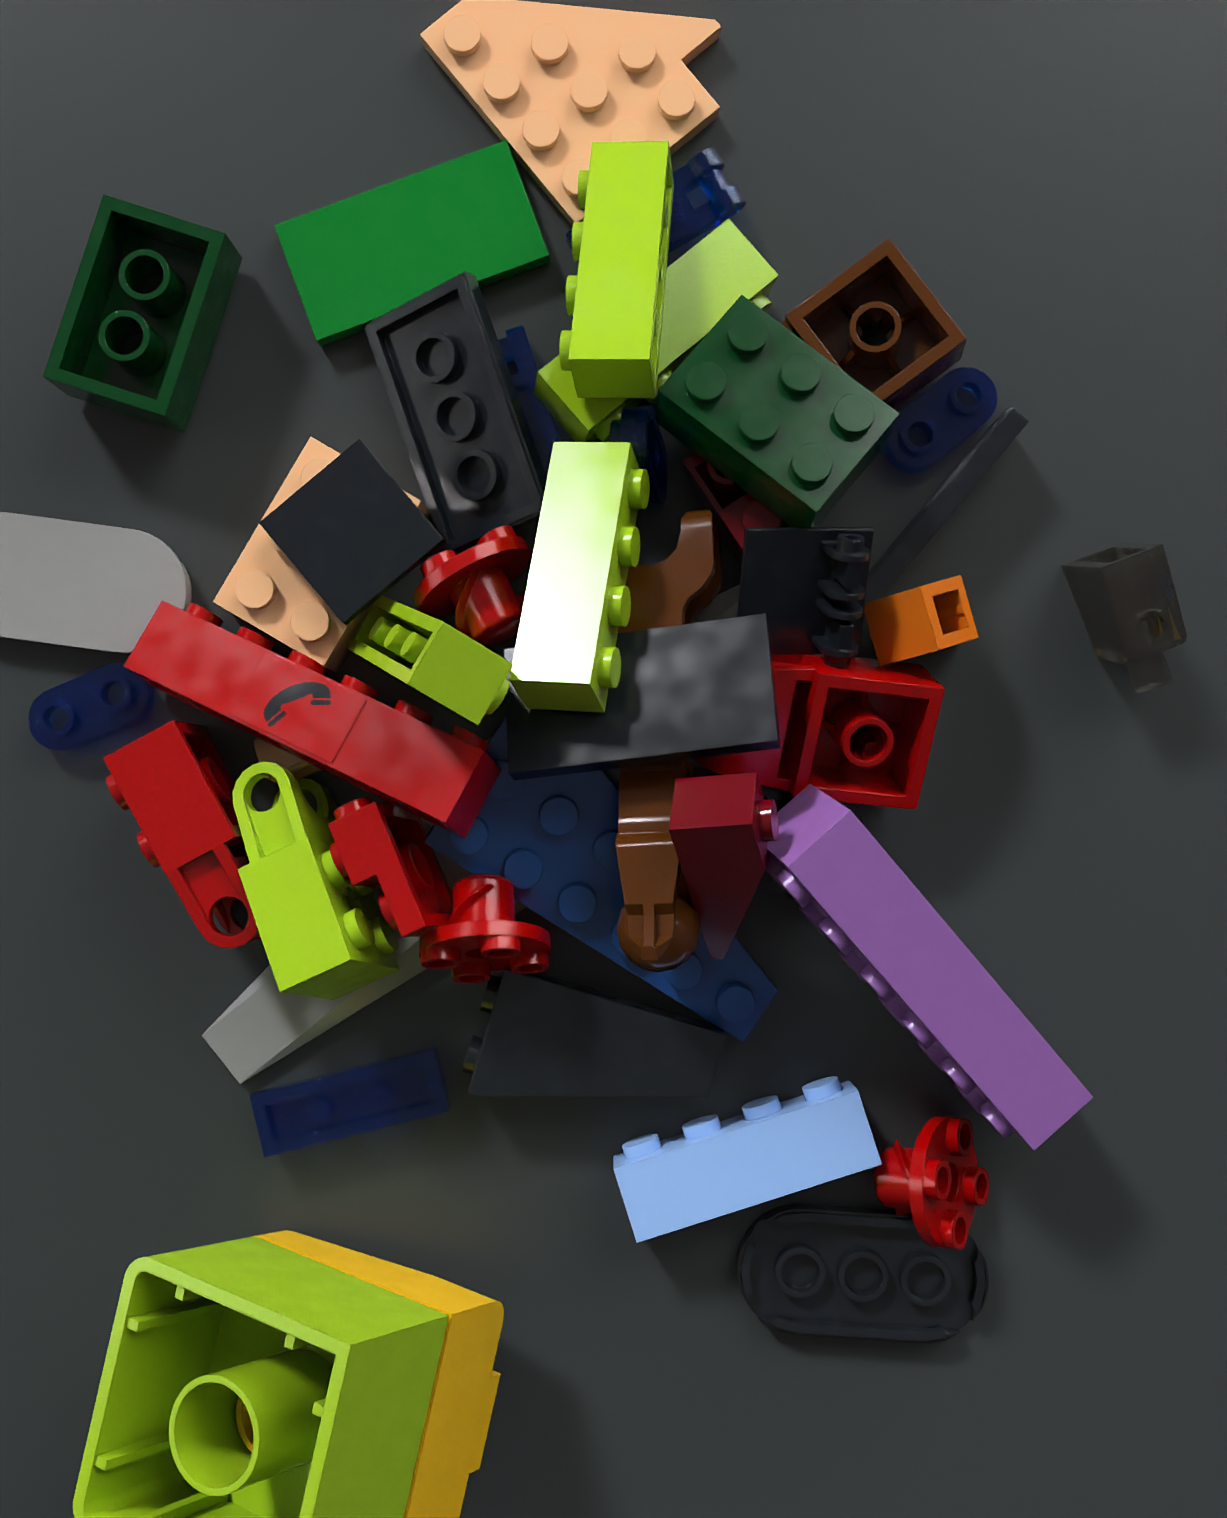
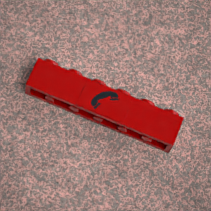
[124,600,502,839]

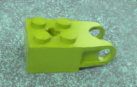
[232,761,400,1000]

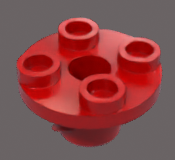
[412,525,532,646]
[419,874,551,984]
[874,1116,989,1250]

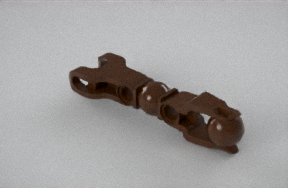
[615,509,723,972]

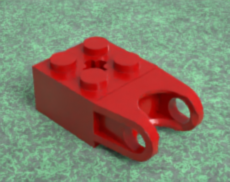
[694,654,945,810]
[103,720,261,949]

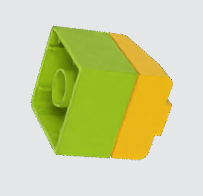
[73,1230,504,1518]

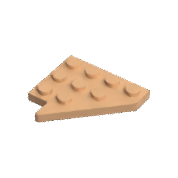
[420,0,721,227]

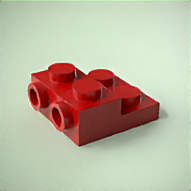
[328,797,453,937]

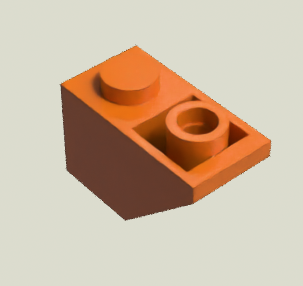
[864,575,979,666]

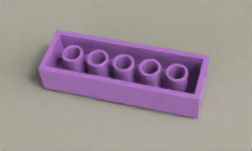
[765,784,1093,1151]

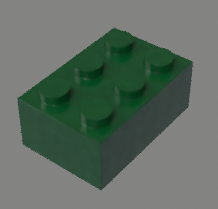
[43,194,242,433]
[655,295,899,527]

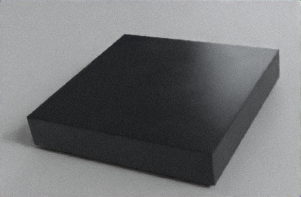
[259,439,446,625]

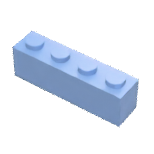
[613,1076,882,1243]

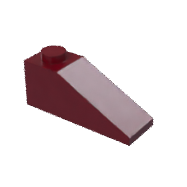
[669,772,778,959]

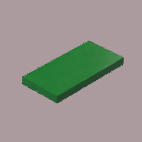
[274,140,550,346]

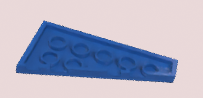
[424,715,778,1042]

